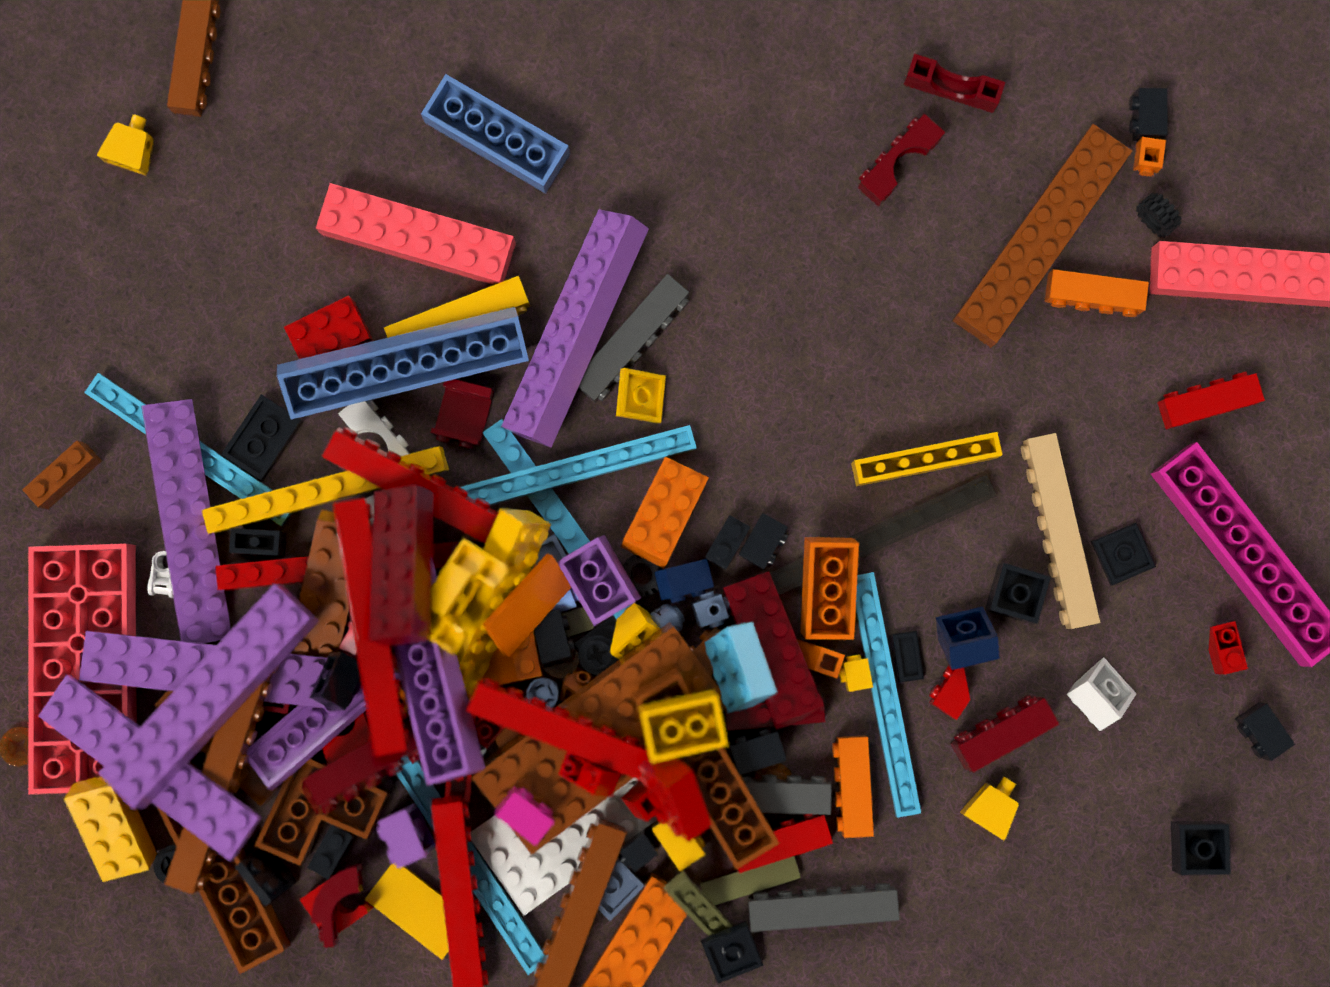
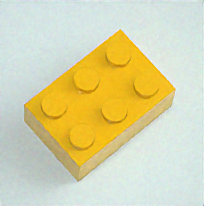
[638,690,727,763]

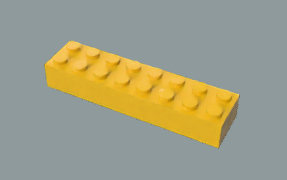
[455,509,551,698]

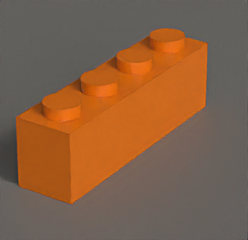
[1045,269,1149,317]
[832,736,874,838]

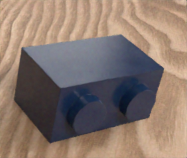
[654,559,714,603]

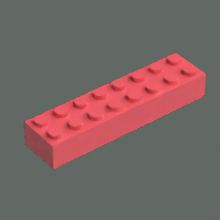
[316,183,516,285]
[1149,241,1330,307]

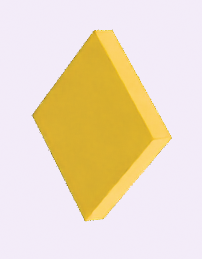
[616,368,666,423]

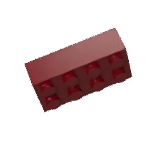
[950,695,1059,773]

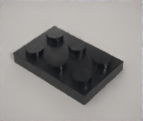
[221,394,303,481]

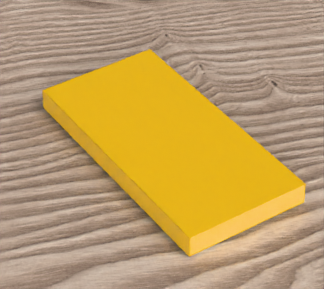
[365,864,449,960]

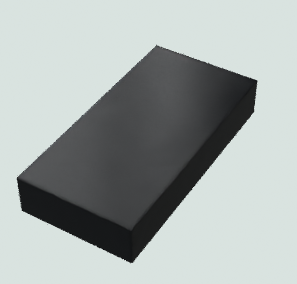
[892,631,924,682]

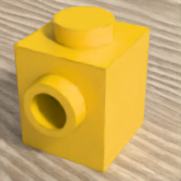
[839,654,873,692]

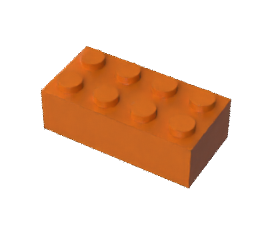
[621,457,709,569]
[800,537,859,640]

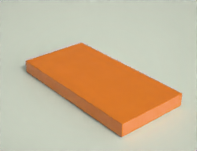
[482,553,571,658]

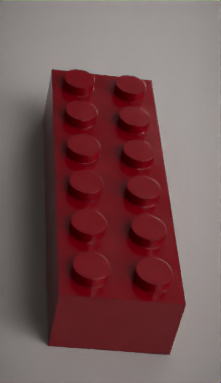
[369,484,434,646]
[723,571,824,730]
[302,718,421,815]

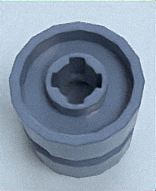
[526,677,560,707]

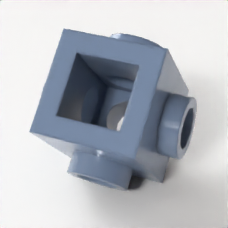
[690,591,730,628]

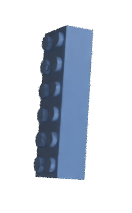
[421,74,570,194]

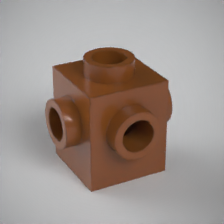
[559,666,595,701]

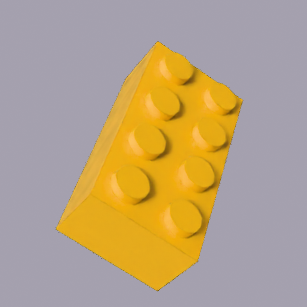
[64,776,157,882]

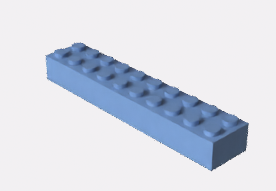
[277,307,529,419]

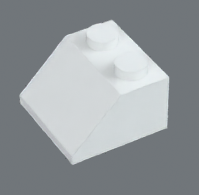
[1067,657,1136,731]

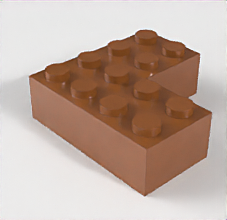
[255,756,391,866]

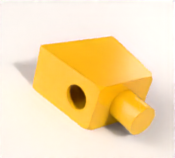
[97,114,154,176]
[960,776,1019,840]

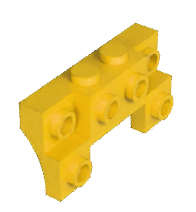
[430,539,511,655]

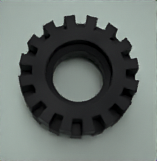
[1136,192,1182,238]
[623,554,663,597]

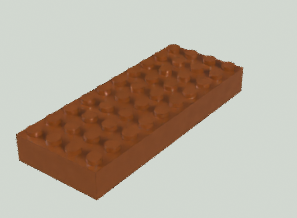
[471,622,726,855]

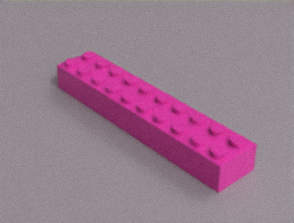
[1151,442,1330,667]

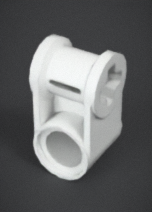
[148,551,173,598]

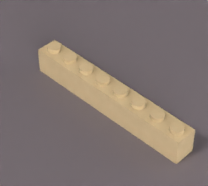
[1021,433,1100,629]

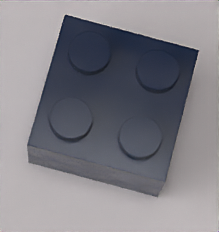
[936,606,1000,670]

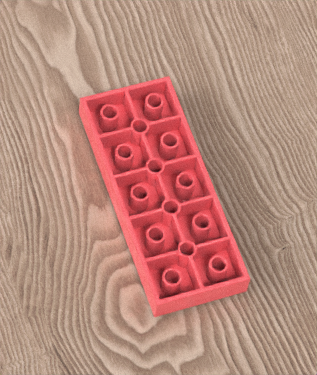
[28,544,137,794]

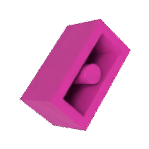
[495,786,554,846]

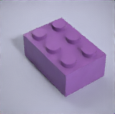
[557,535,641,625]
[377,803,436,869]

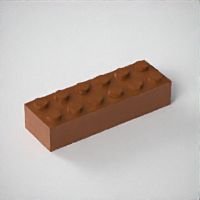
[290,510,371,658]

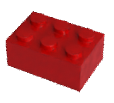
[284,295,373,359]
[639,757,712,843]

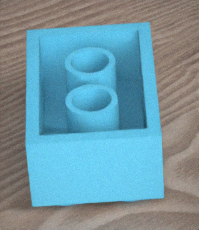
[705,622,777,713]

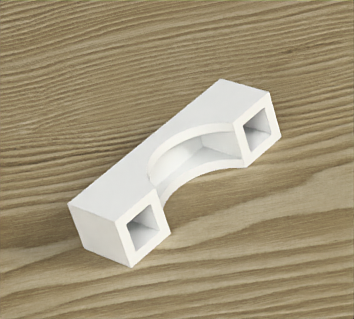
[338,400,410,456]

